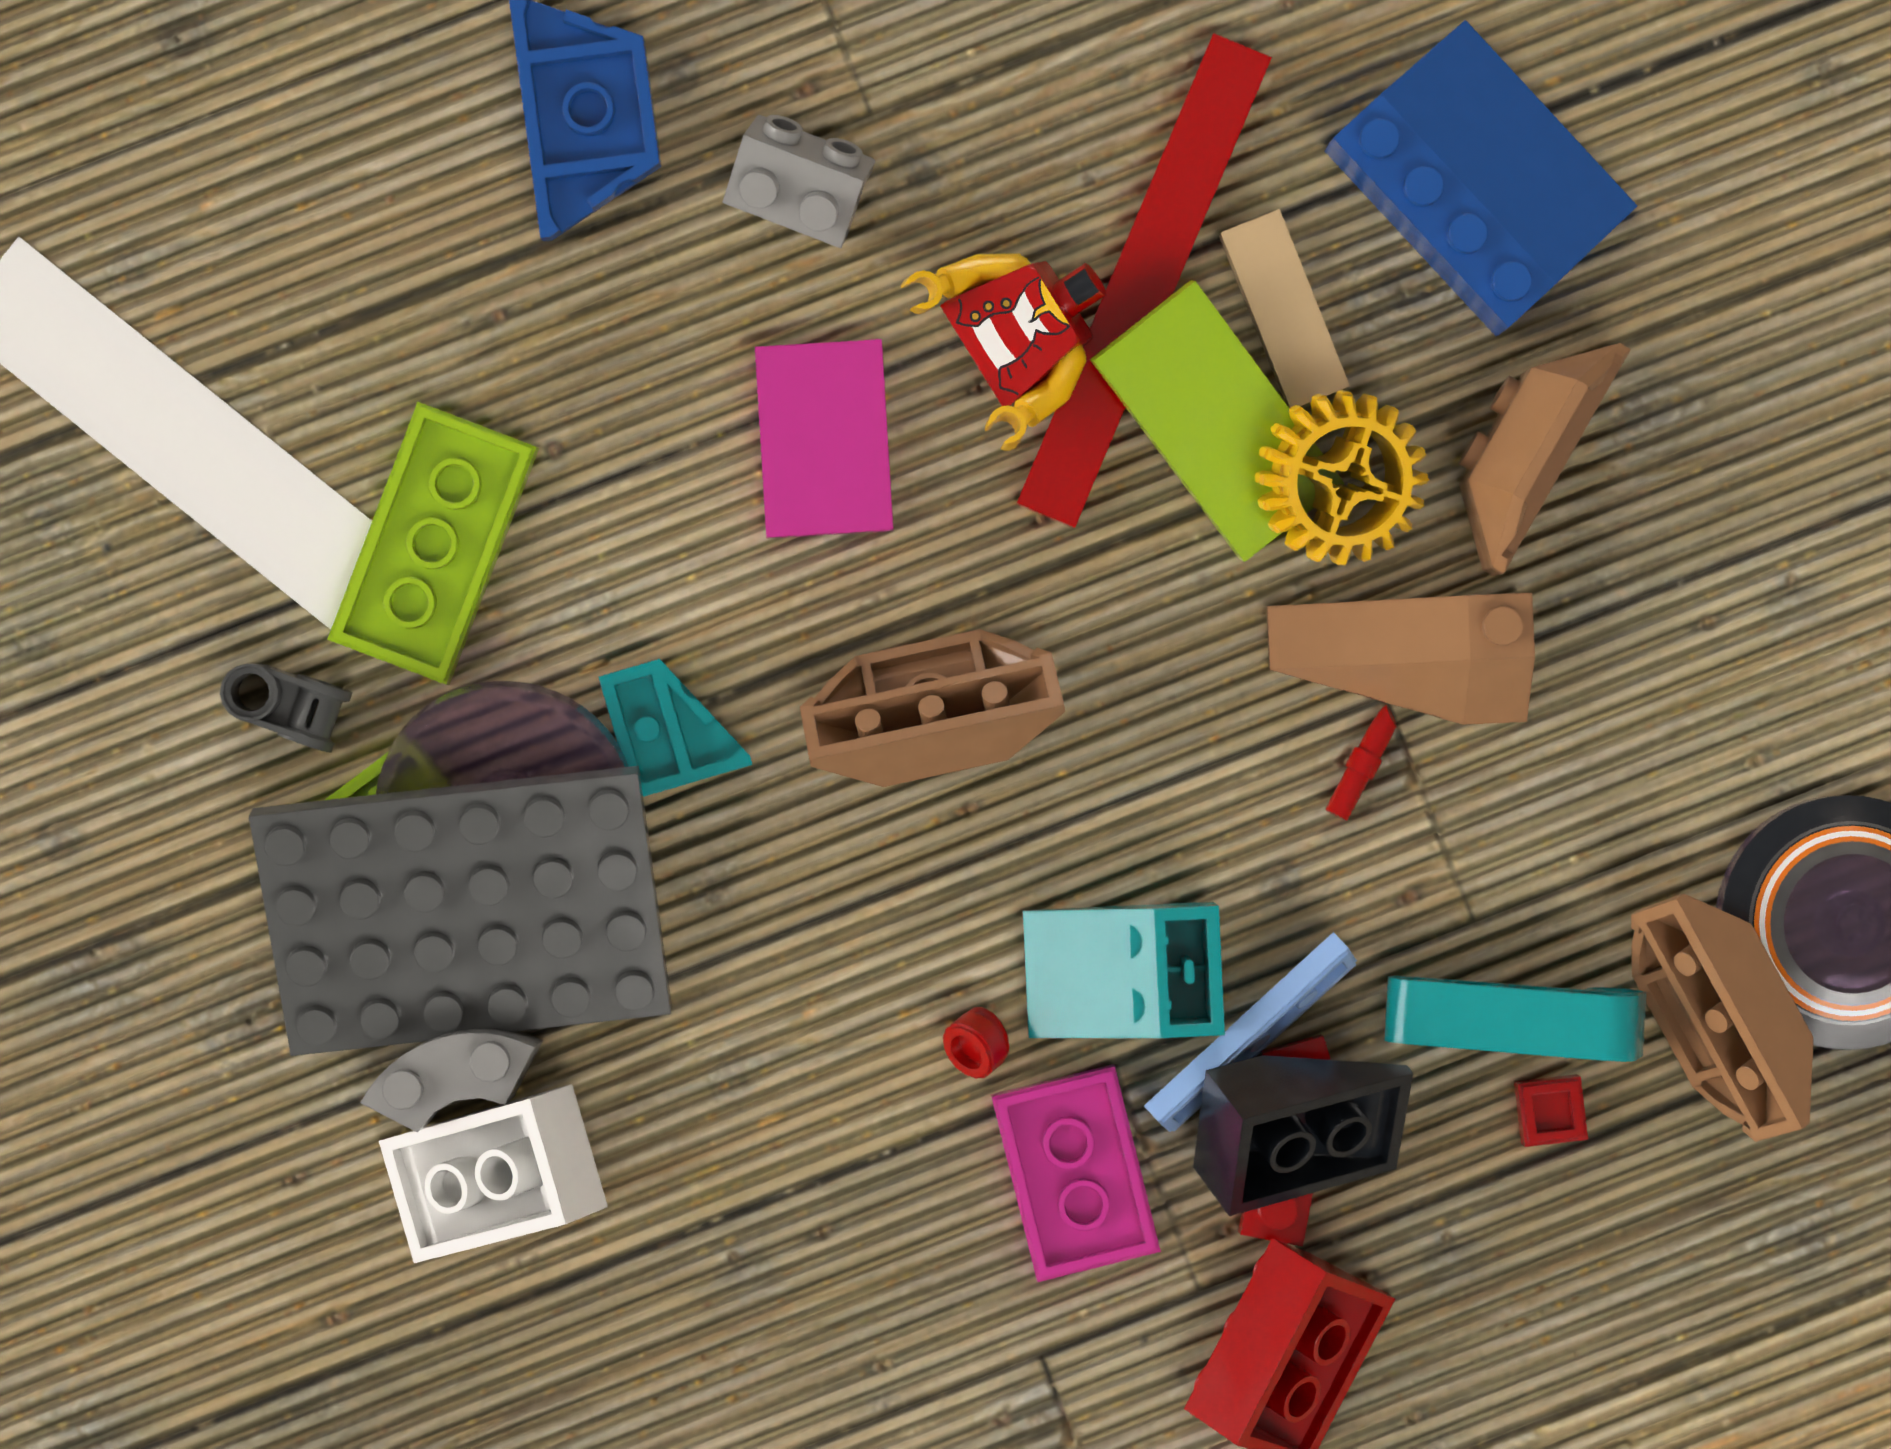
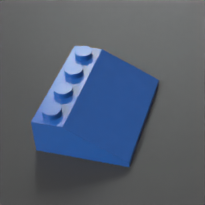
[1325,20,1637,336]

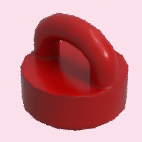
[943,1007,1010,1079]

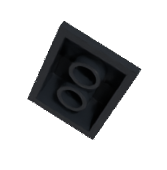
[1193,1055,1413,1216]

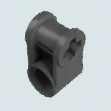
[220,663,353,753]

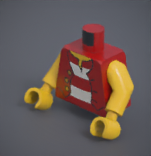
[901,253,1106,451]

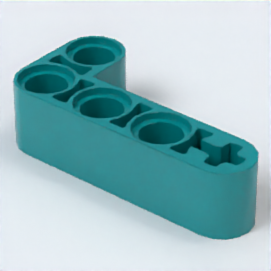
[1384,976,1647,1062]

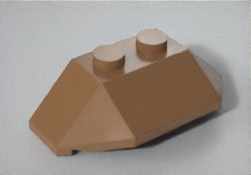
[1458,343,1631,576]
[800,629,1065,787]
[1631,894,1814,1142]

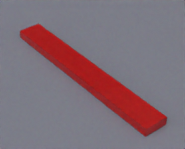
[1016,33,1272,529]

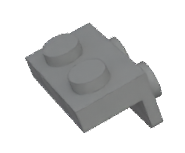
[722,115,875,248]

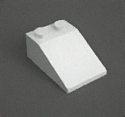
[379,1084,608,1263]

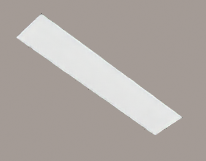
[0,237,372,630]

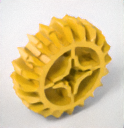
[1254,390,1430,565]

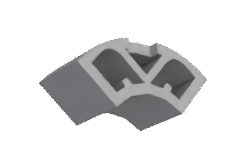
[360,1029,544,1133]

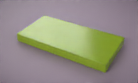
[1090,280,1345,562]
[327,402,539,685]

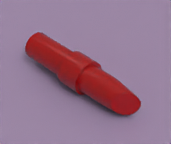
[1325,704,1397,821]

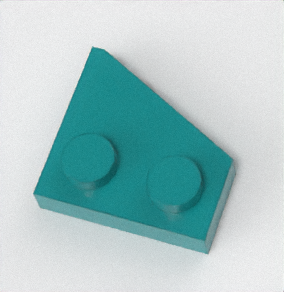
[598,659,753,797]

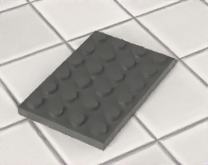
[249,766,672,1056]

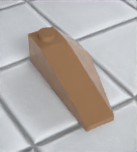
[1266,593,1535,725]

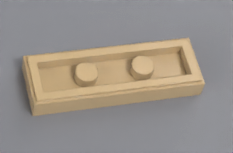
[1219,209,1350,408]

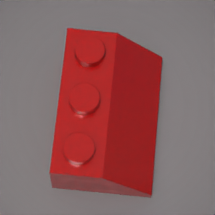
[1184,1238,1396,1449]

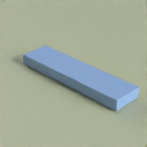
[1144,932,1357,1132]

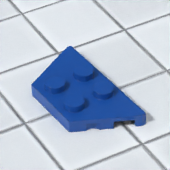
[509,0,661,242]

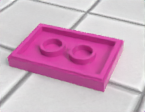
[755,339,894,539]
[991,1064,1161,1282]

